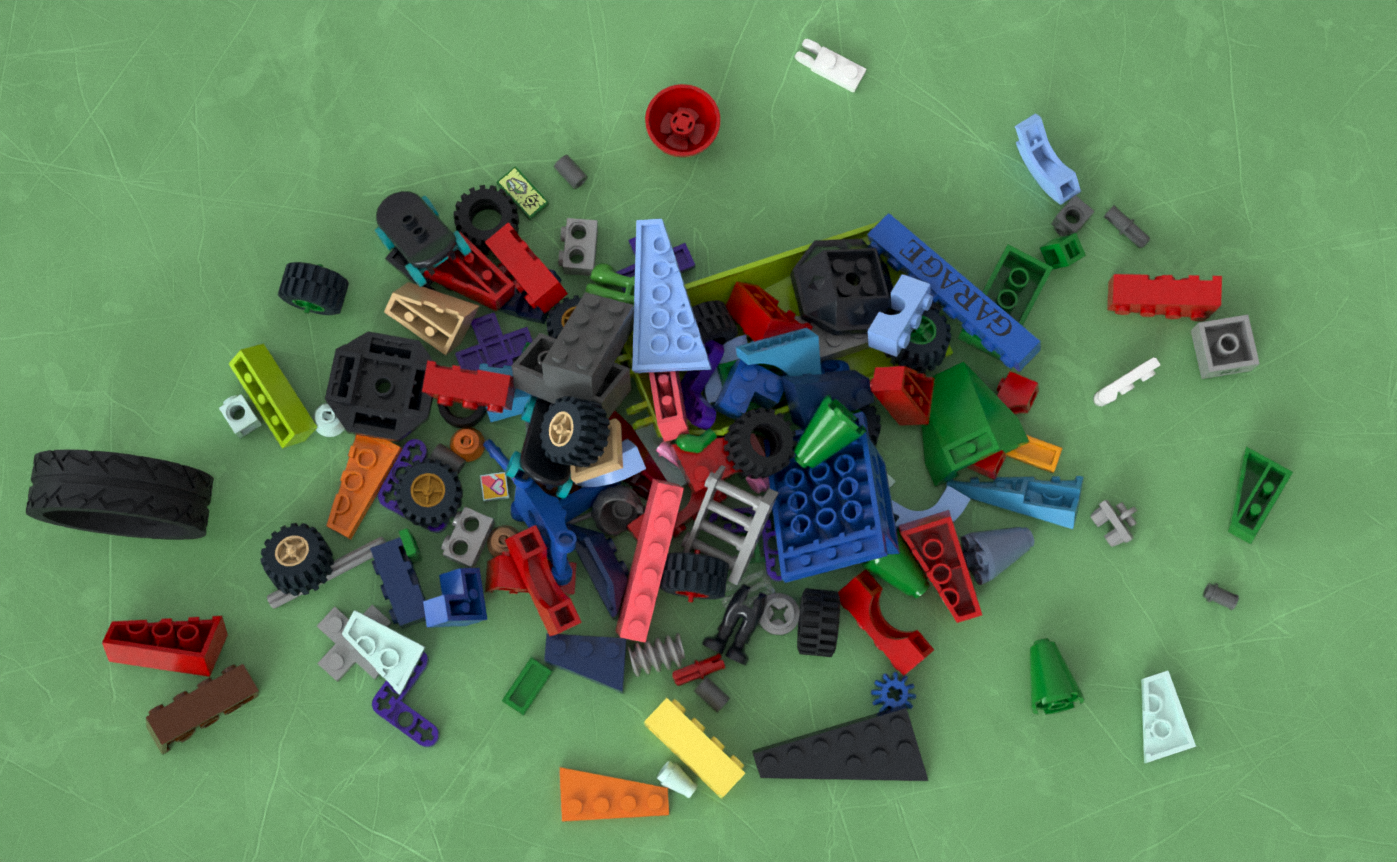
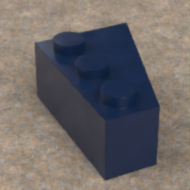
[781,370,875,430]
[370,537,426,629]
[544,633,627,694]

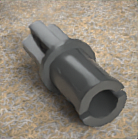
[1104,205,1150,248]

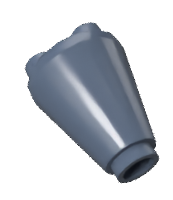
[961,527,1034,585]

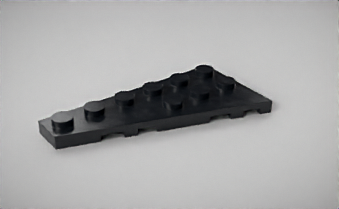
[752,705,929,781]

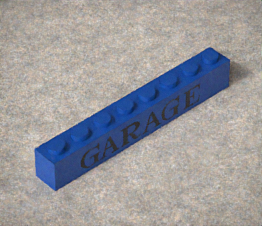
[867,213,1041,372]

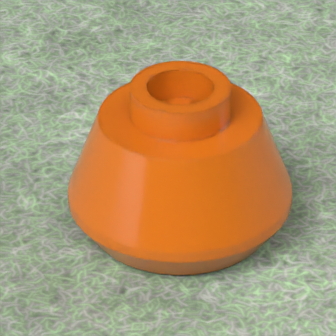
[450,427,485,462]

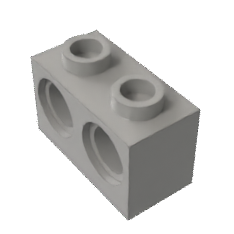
[558,218,598,276]
[441,507,495,568]

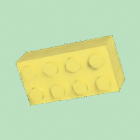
[644,698,745,799]

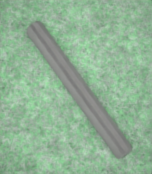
[267,537,386,608]

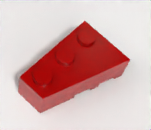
[485,222,568,314]
[424,232,515,311]
[726,281,813,342]
[422,361,516,413]
[870,366,935,426]
[670,433,766,495]
[485,551,577,596]

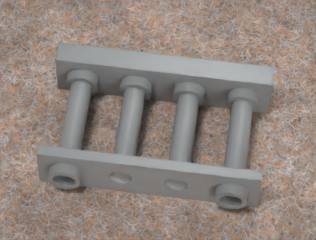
[681,465,778,585]

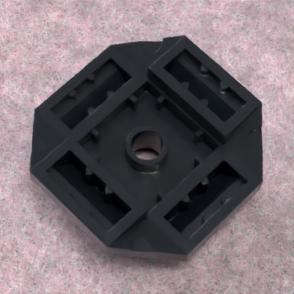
[790,239,896,336]
[325,331,433,442]

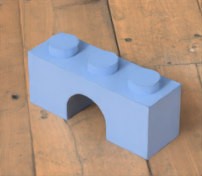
[868,274,933,357]

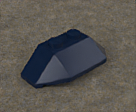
[565,523,630,620]

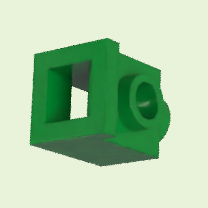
[1039,233,1086,270]

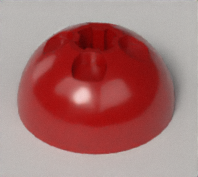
[645,84,720,158]

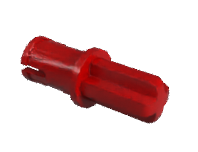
[672,653,725,686]

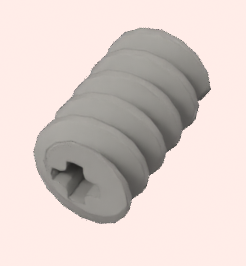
[628,633,685,677]

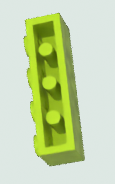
[229,343,318,449]

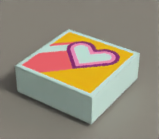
[480,472,510,502]

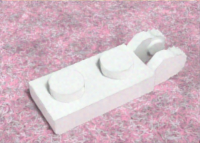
[795,39,867,92]
[1093,357,1160,407]

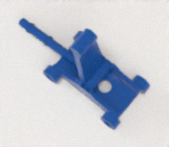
[483,439,622,586]

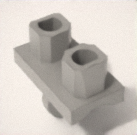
[1090,500,1137,547]

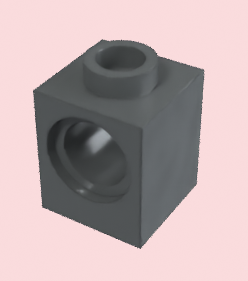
[1051,195,1094,237]

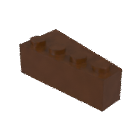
[146,664,259,755]

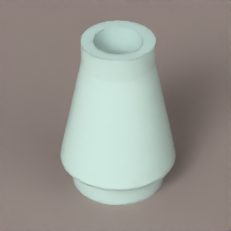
[657,761,698,798]

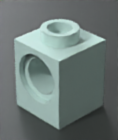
[219,394,262,439]

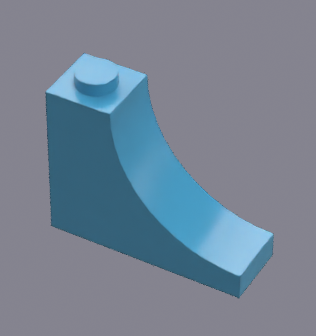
[736,328,821,377]

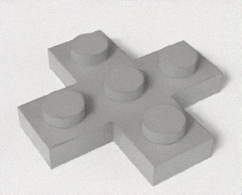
[317,605,392,682]

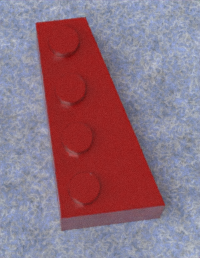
[1107,274,1222,321]

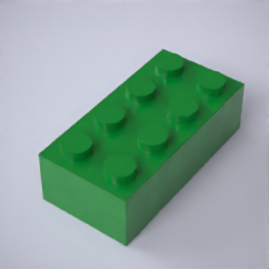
[957,244,1053,362]

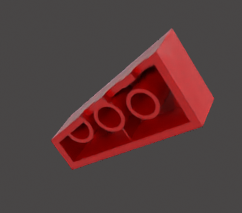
[899,510,982,623]
[102,616,228,677]

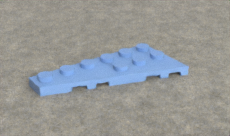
[632,219,712,373]

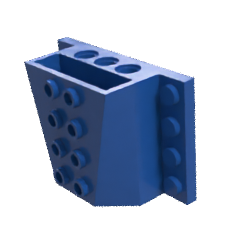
[764,411,900,583]

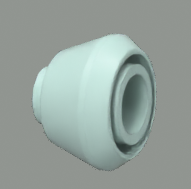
[312,403,345,437]

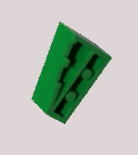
[1228,446,1293,544]

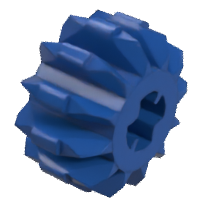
[871,672,916,712]

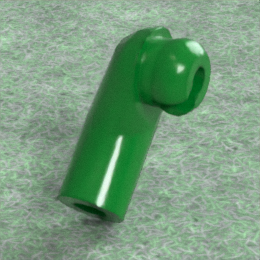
[676,428,717,453]

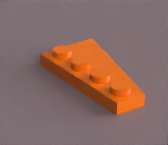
[326,435,402,540]
[560,767,669,822]

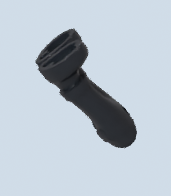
[702,584,767,666]

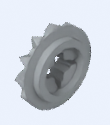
[760,593,799,635]

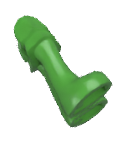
[585,263,635,306]

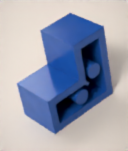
[713,359,784,421]
[423,568,488,628]

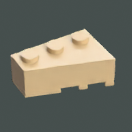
[384,282,479,355]

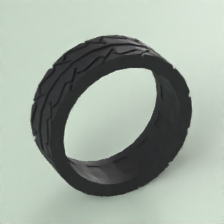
[26,449,214,540]

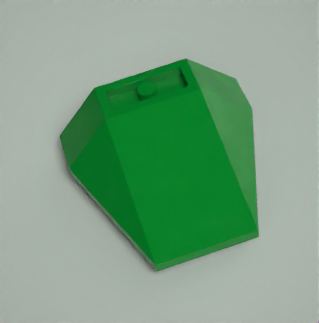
[921,361,1030,487]

